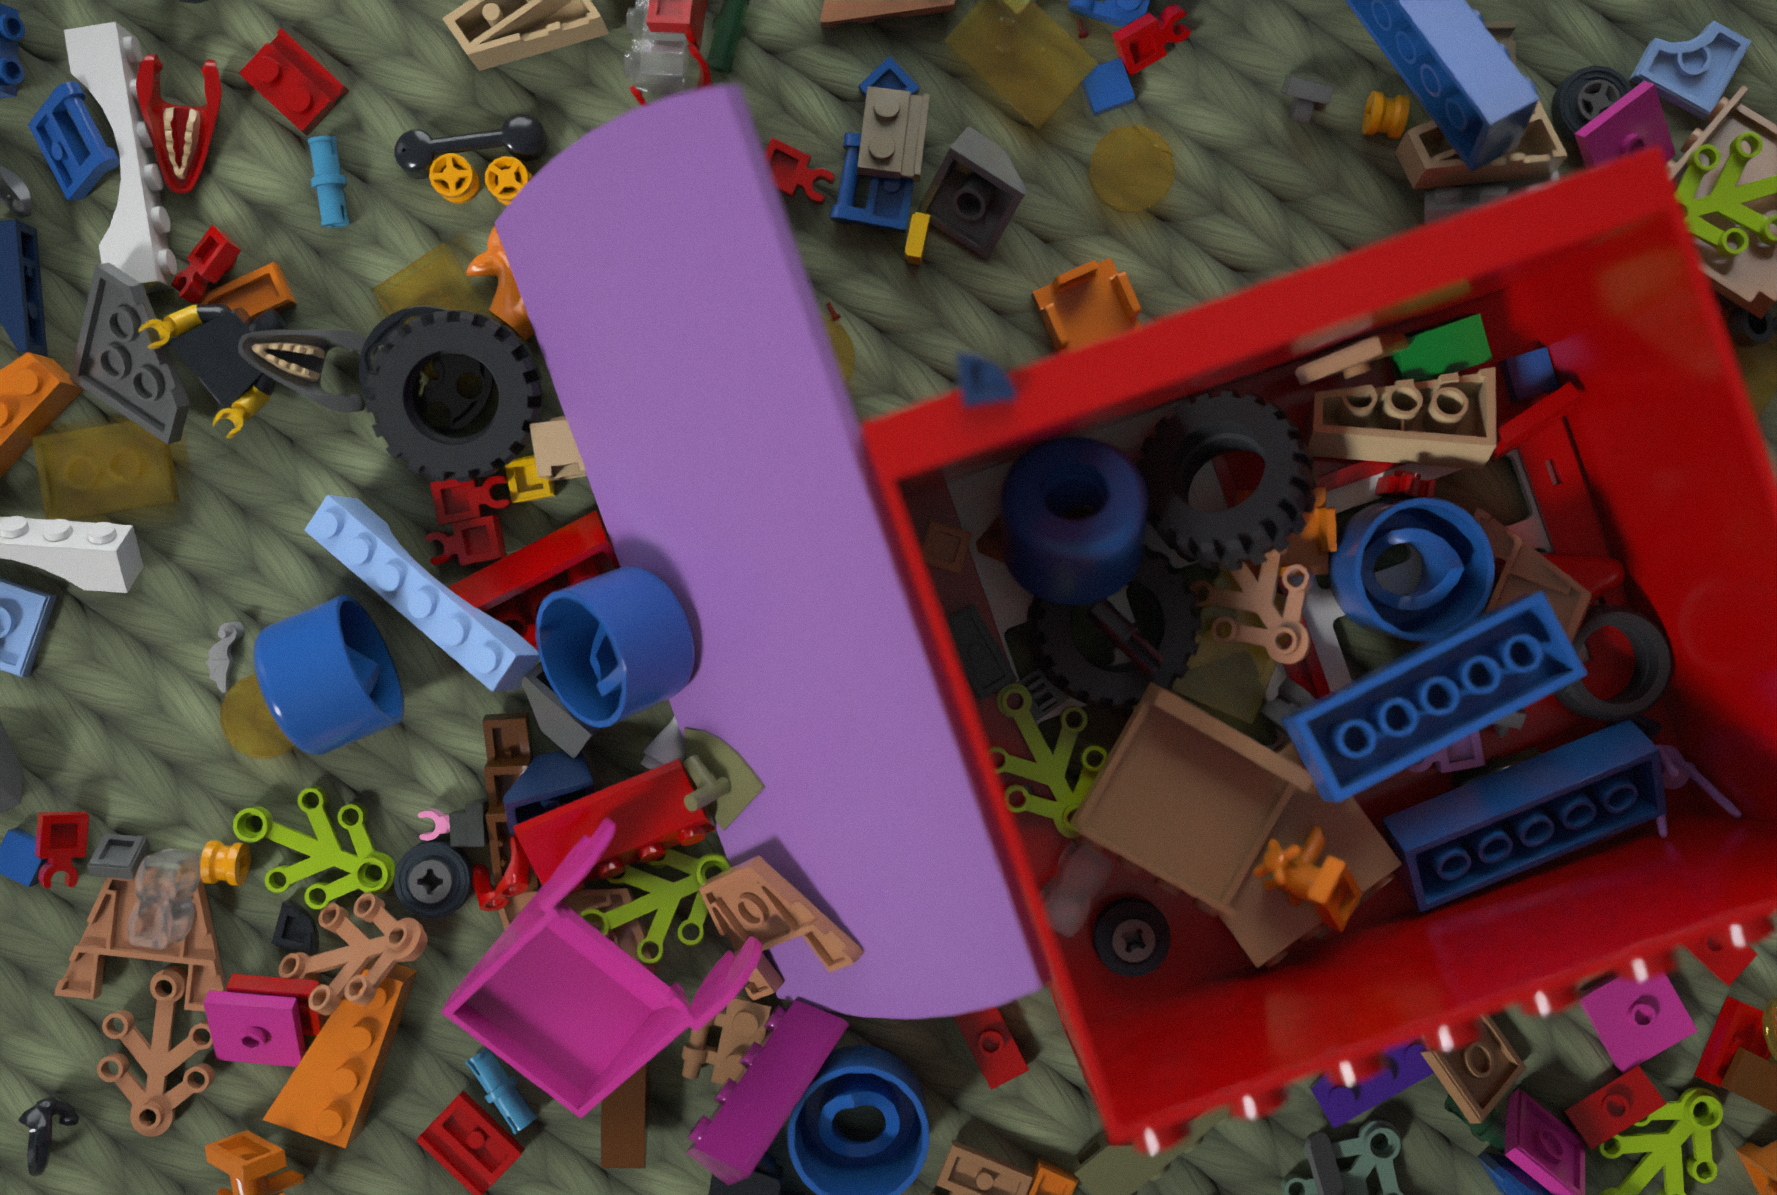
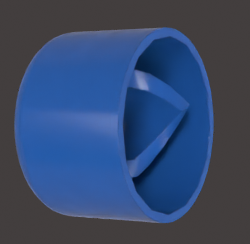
[1001,437,1149,605]
[1328,498,1495,641]
[536,566,695,728]
[254,595,404,755]
[788,1045,929,1195]

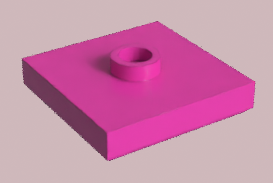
[1574,81,1676,170]
[1579,972,1698,1073]
[203,990,307,1067]
[1505,1089,1585,1195]

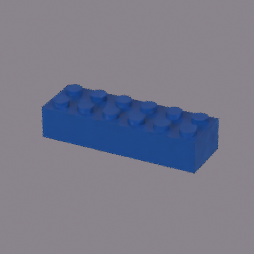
[1345,0,1540,172]
[1281,591,1587,803]
[1382,719,1667,913]

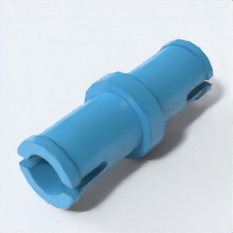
[308,136,350,228]
[465,1047,538,1134]

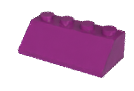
[686,1000,849,1185]

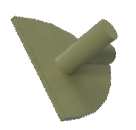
[683,727,765,831]

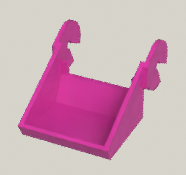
[441,819,762,1119]

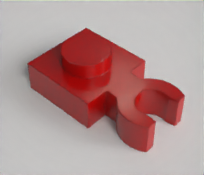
[1111,4,1191,76]
[764,137,835,205]
[171,224,241,305]
[1374,470,1436,500]
[430,476,513,526]
[425,515,507,566]
[35,811,89,888]

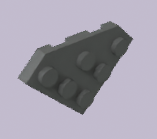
[70,263,190,445]

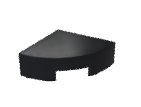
[271,900,319,955]

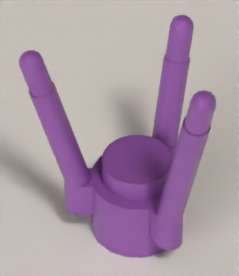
[1656,744,1742,837]

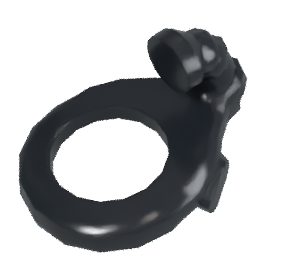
[18,1097,79,1176]

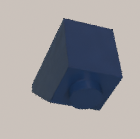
[503,750,594,834]

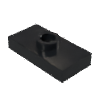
[943,604,1017,701]

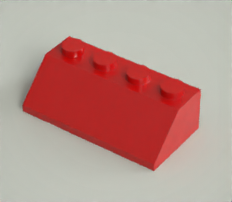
[447,510,620,650]
[513,759,716,895]

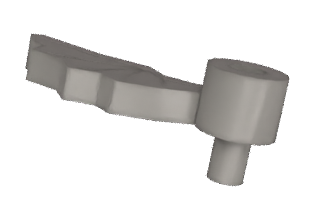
[206,621,244,693]

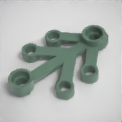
[1281,1118,1404,1195]

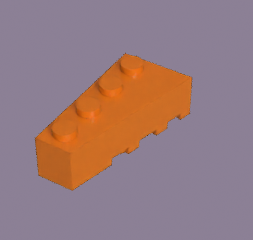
[0,352,84,478]
[262,957,417,1149]

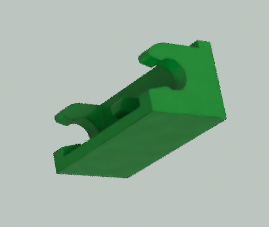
[1388,313,1493,382]

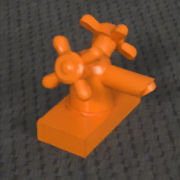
[1253,825,1362,932]
[205,1130,305,1195]

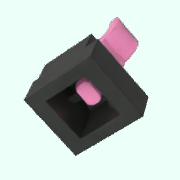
[418,798,489,847]

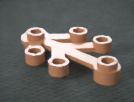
[1189,537,1314,664]
[278,893,427,1015]
[97,966,215,1137]

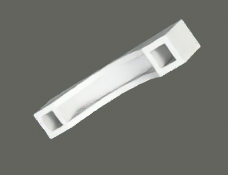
[64,22,177,293]
[0,516,144,593]

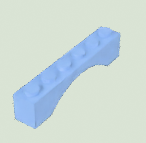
[305,495,540,692]

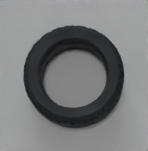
[1552,605,1673,721]

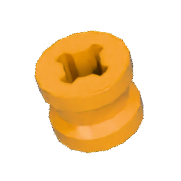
[1362,90,1410,139]
[429,153,480,204]
[485,156,533,206]
[200,840,251,886]

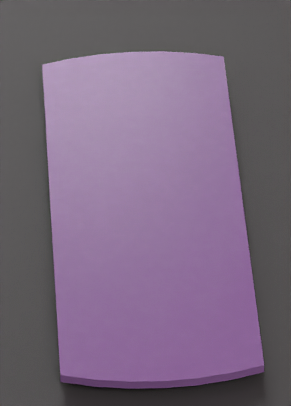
[495,84,1052,1019]

